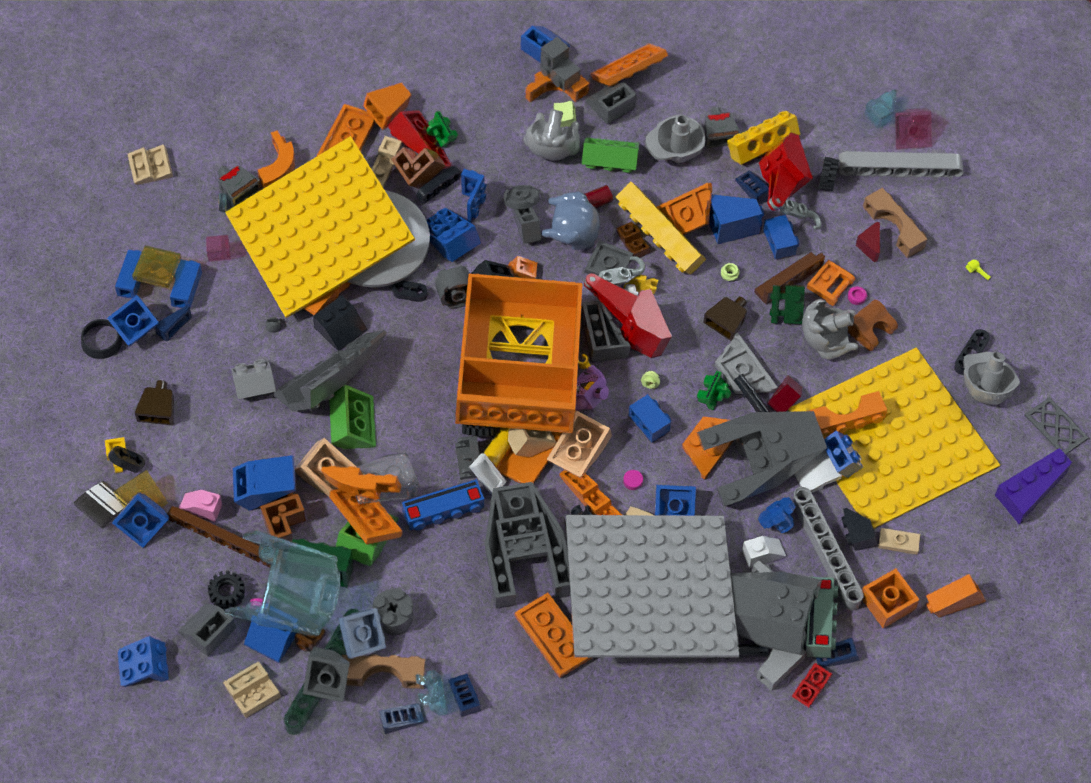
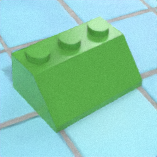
[582,137,639,172]
[329,385,376,449]

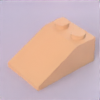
[547,411,612,478]
[295,438,365,496]

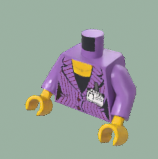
[575,354,609,411]

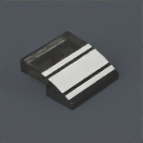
[74,481,129,529]

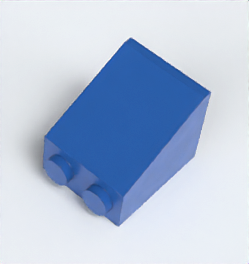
[709,194,764,244]

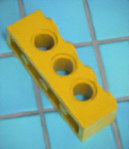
[727,111,800,165]

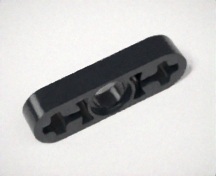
[416,165,462,204]
[954,329,990,375]

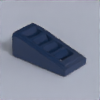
[735,170,769,206]
[154,305,192,341]
[816,638,860,668]
[448,673,481,717]
[379,703,425,734]

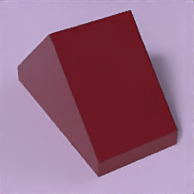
[856,222,880,262]
[767,375,802,412]

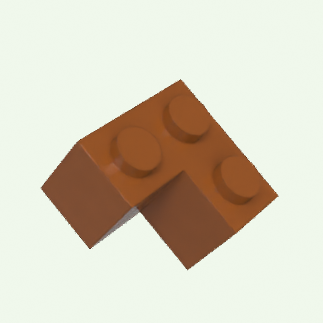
[391,147,446,189]
[260,494,306,550]

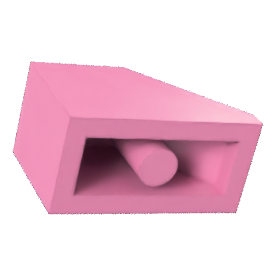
[179,490,222,522]

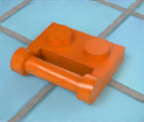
[807,260,855,306]

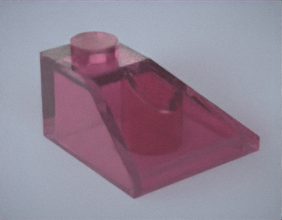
[895,108,932,149]

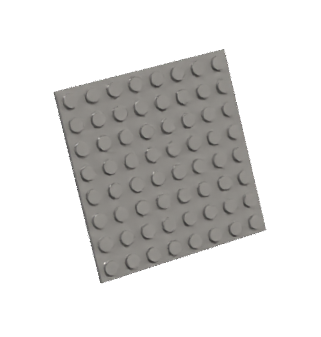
[566,515,739,657]

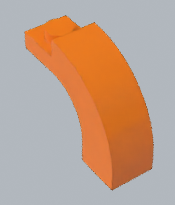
[525,71,589,102]
[257,130,295,189]

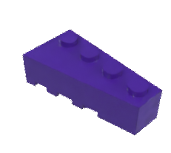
[995,448,1072,524]

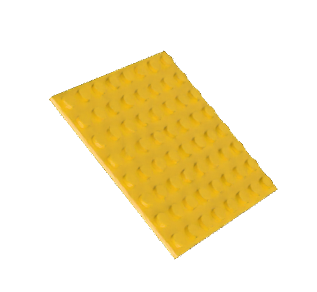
[225,136,415,318]
[788,347,1000,529]

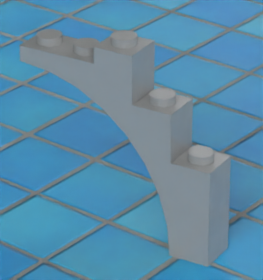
[752,560,807,691]

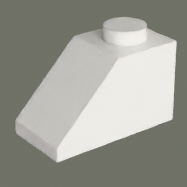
[742,536,786,568]

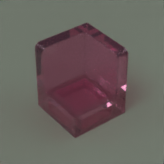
[206,235,231,262]

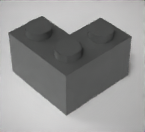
[540,37,581,91]

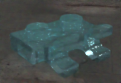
[416,670,447,716]

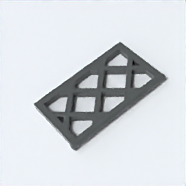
[1024,397,1089,455]

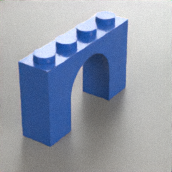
[115,250,202,308]

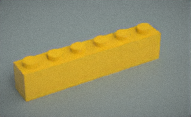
[616,181,706,275]

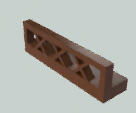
[754,252,825,305]

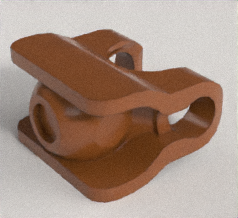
[848,299,898,351]

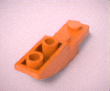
[321,466,401,499]

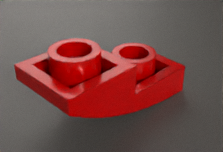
[792,663,833,708]

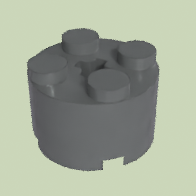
[435,266,470,309]
[372,588,414,636]

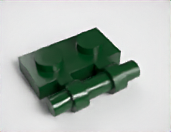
[769,285,805,324]

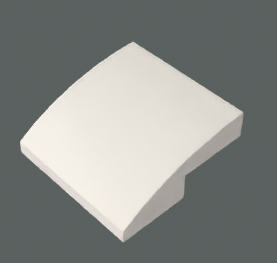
[794,450,842,493]

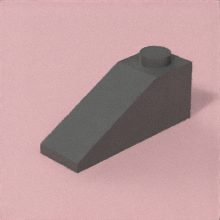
[511,207,542,243]

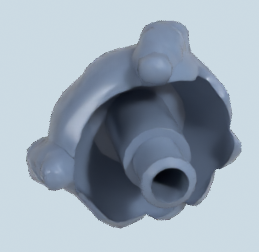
[542,192,600,250]

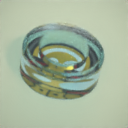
[218,193,227,211]

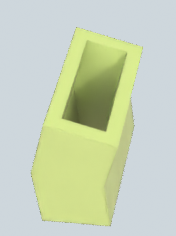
[554,101,576,127]

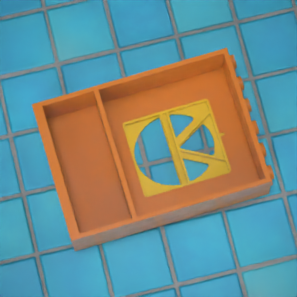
[455,274,583,433]

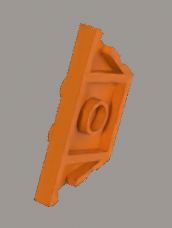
[657,183,712,235]
[682,416,734,480]

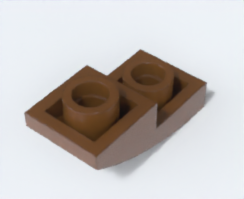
[616,222,650,258]

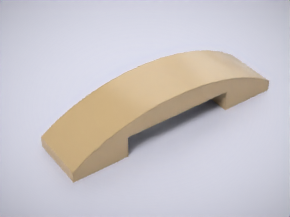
[372,136,402,188]

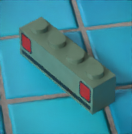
[806,577,838,658]

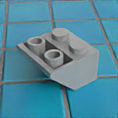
[231,359,276,399]

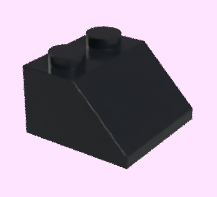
[313,295,367,351]

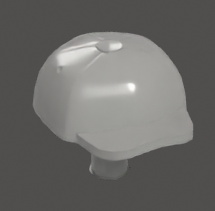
[645,114,705,163]
[963,352,1020,405]

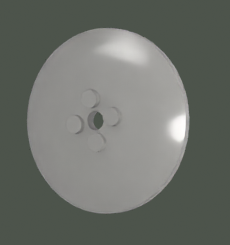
[347,190,430,287]

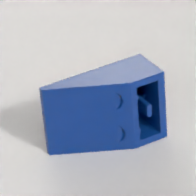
[426,208,481,262]
[233,455,296,511]

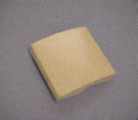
[128,144,173,185]
[223,661,281,718]

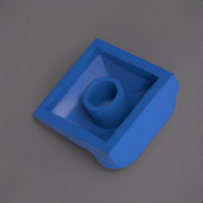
[655,485,696,516]
[112,492,169,548]

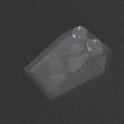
[355,453,419,504]

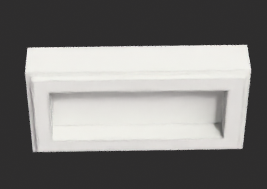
[469,453,507,495]

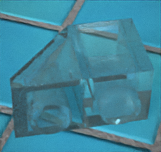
[864,89,897,129]

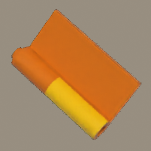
[483,427,563,484]

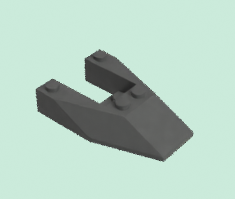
[696,411,827,506]
[485,482,570,608]

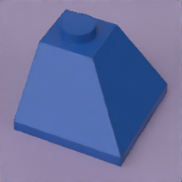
[107,295,160,347]

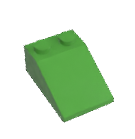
[336,513,399,567]

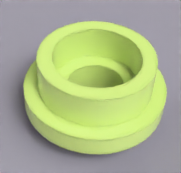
[721,263,739,281]
[641,371,660,389]

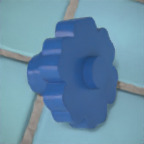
[758,497,796,533]

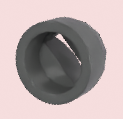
[266,317,281,333]

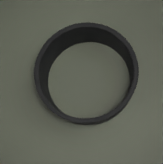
[81,319,123,359]

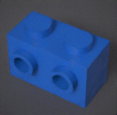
[763,215,799,259]
[628,394,671,443]
[824,430,863,478]

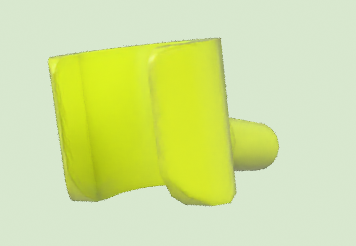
[965,259,990,280]

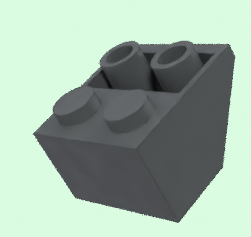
[585,83,636,125]
[178,603,236,657]

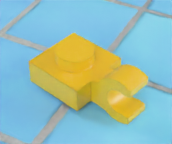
[623,275,658,294]
[105,437,126,473]

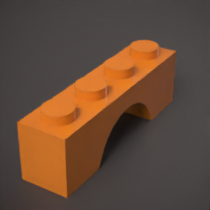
[809,391,887,438]

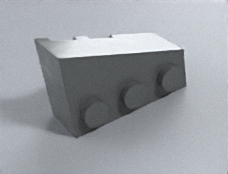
[581,300,630,362]

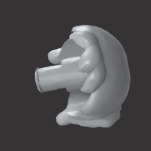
[523,109,580,161]
[802,299,858,360]

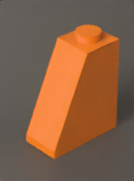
[363,83,411,130]
[926,574,986,618]

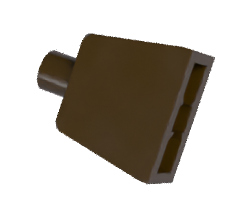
[703,296,747,341]
[135,380,174,426]

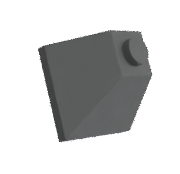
[303,647,350,702]

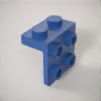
[461,169,487,223]
[118,636,169,687]

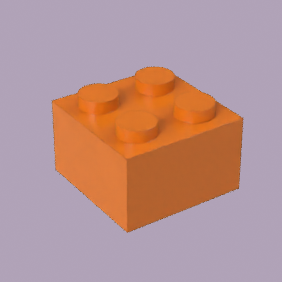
[862,568,919,628]

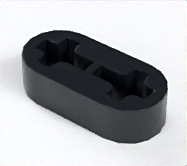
[392,281,428,302]
[108,446,145,473]

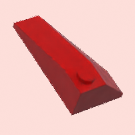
[387,110,452,169]

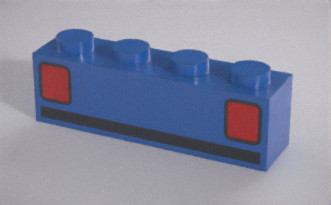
[402,479,484,530]

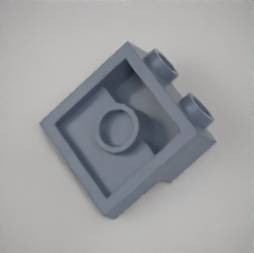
[339,608,386,658]

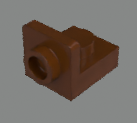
[294,621,326,651]

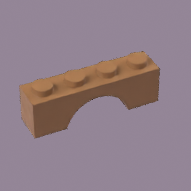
[863,188,927,258]
[343,654,425,689]

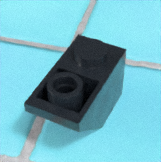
[841,508,878,551]

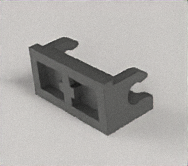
[455,436,479,480]

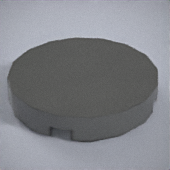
[503,185,540,209]

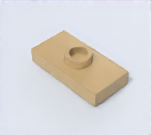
[878,528,920,554]

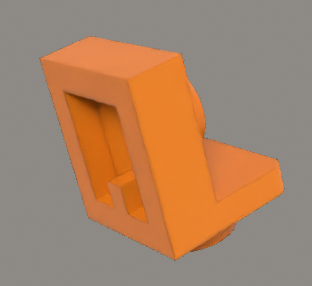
[508,256,537,279]

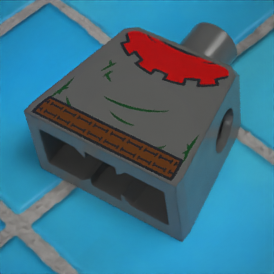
[705,107,741,148]
[218,165,261,207]

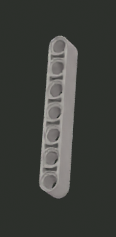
[838,151,963,177]
[792,487,863,611]

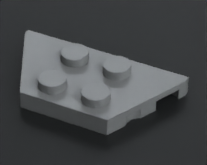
[715,333,778,394]

